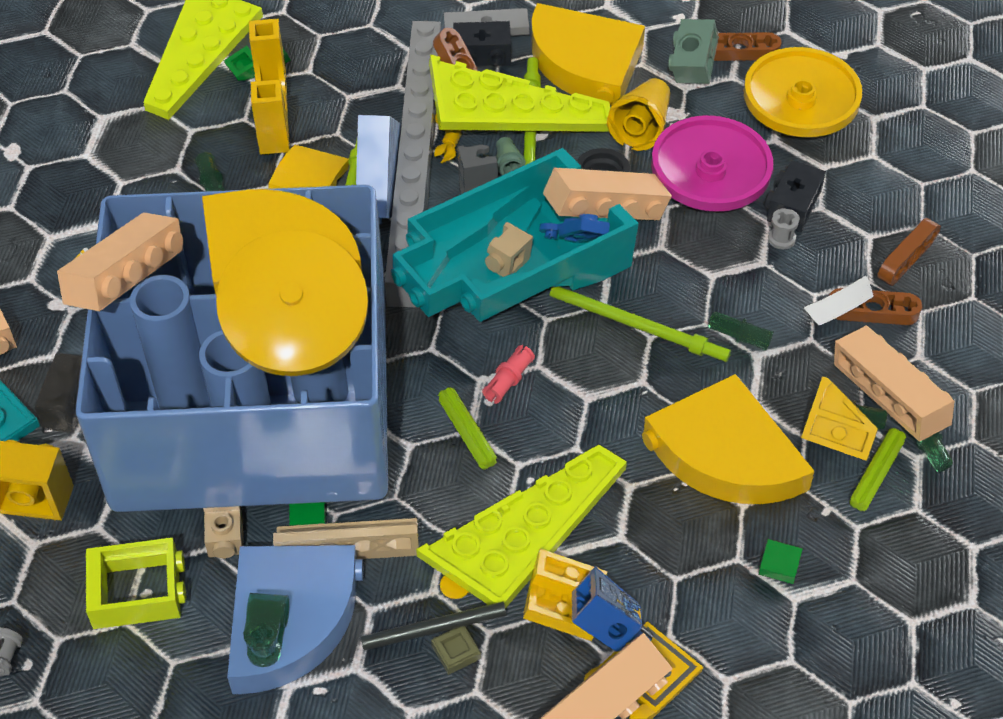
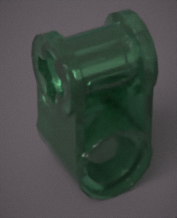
[243,593,290,667]

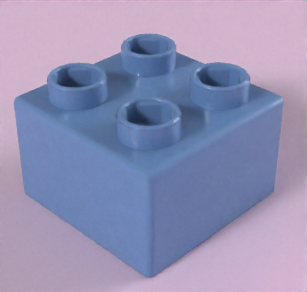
[76,185,388,512]

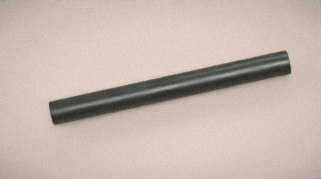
[361,602,507,651]

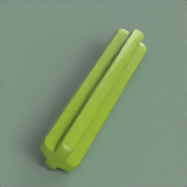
[438,387,497,470]
[850,428,906,511]

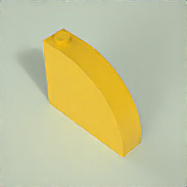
[531,3,645,106]
[202,189,362,298]
[642,374,814,504]

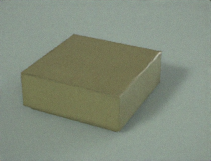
[431,626,481,675]

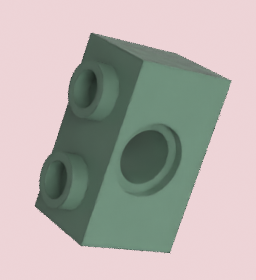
[668,19,719,84]

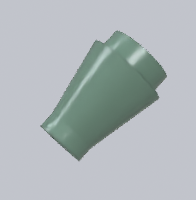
[496,137,525,175]

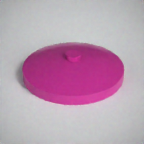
[651,115,773,211]

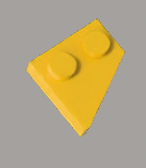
[801,376,878,461]

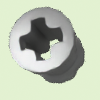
[768,208,800,250]
[0,627,23,676]

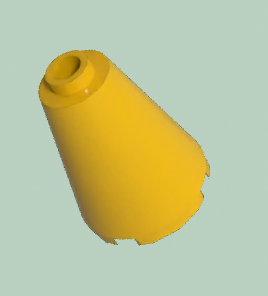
[607,78,670,151]

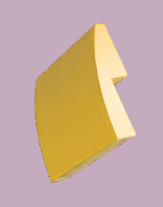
[268,145,349,189]
[523,549,607,641]

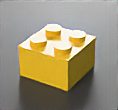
[0,440,74,521]

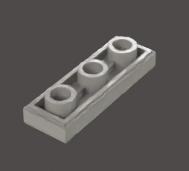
[444,8,529,37]

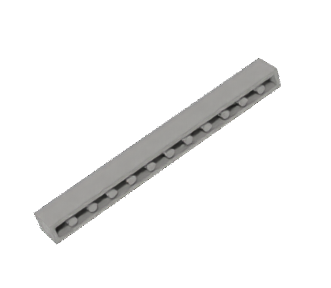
[385,21,441,308]

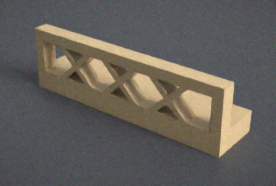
[273,518,419,559]

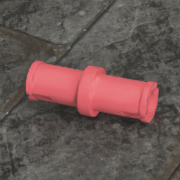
[482,345,535,404]

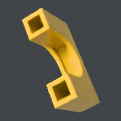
[249,19,289,154]

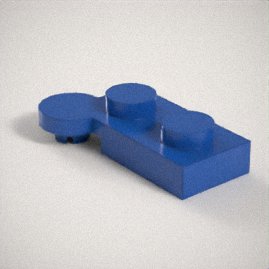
[539,214,610,243]

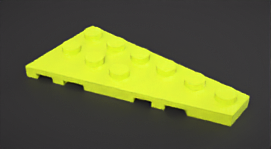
[143,0,263,120]
[429,54,610,132]
[416,445,627,609]

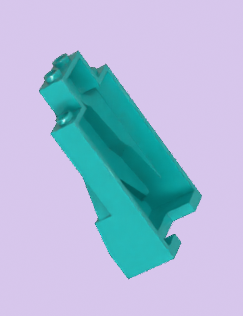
[391,148,639,322]

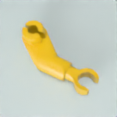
[434,113,462,163]

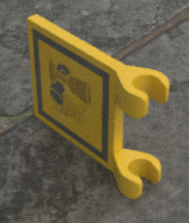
[584,621,703,719]

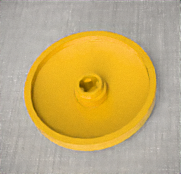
[744,47,862,137]
[216,230,368,376]

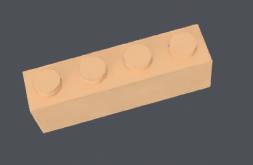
[543,168,672,220]
[57,212,183,312]
[834,325,955,442]
[539,633,673,719]

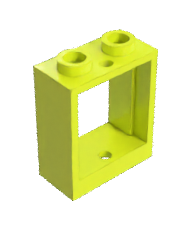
[86,537,186,629]

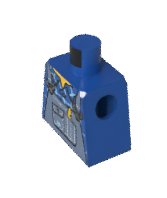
[572,567,654,651]

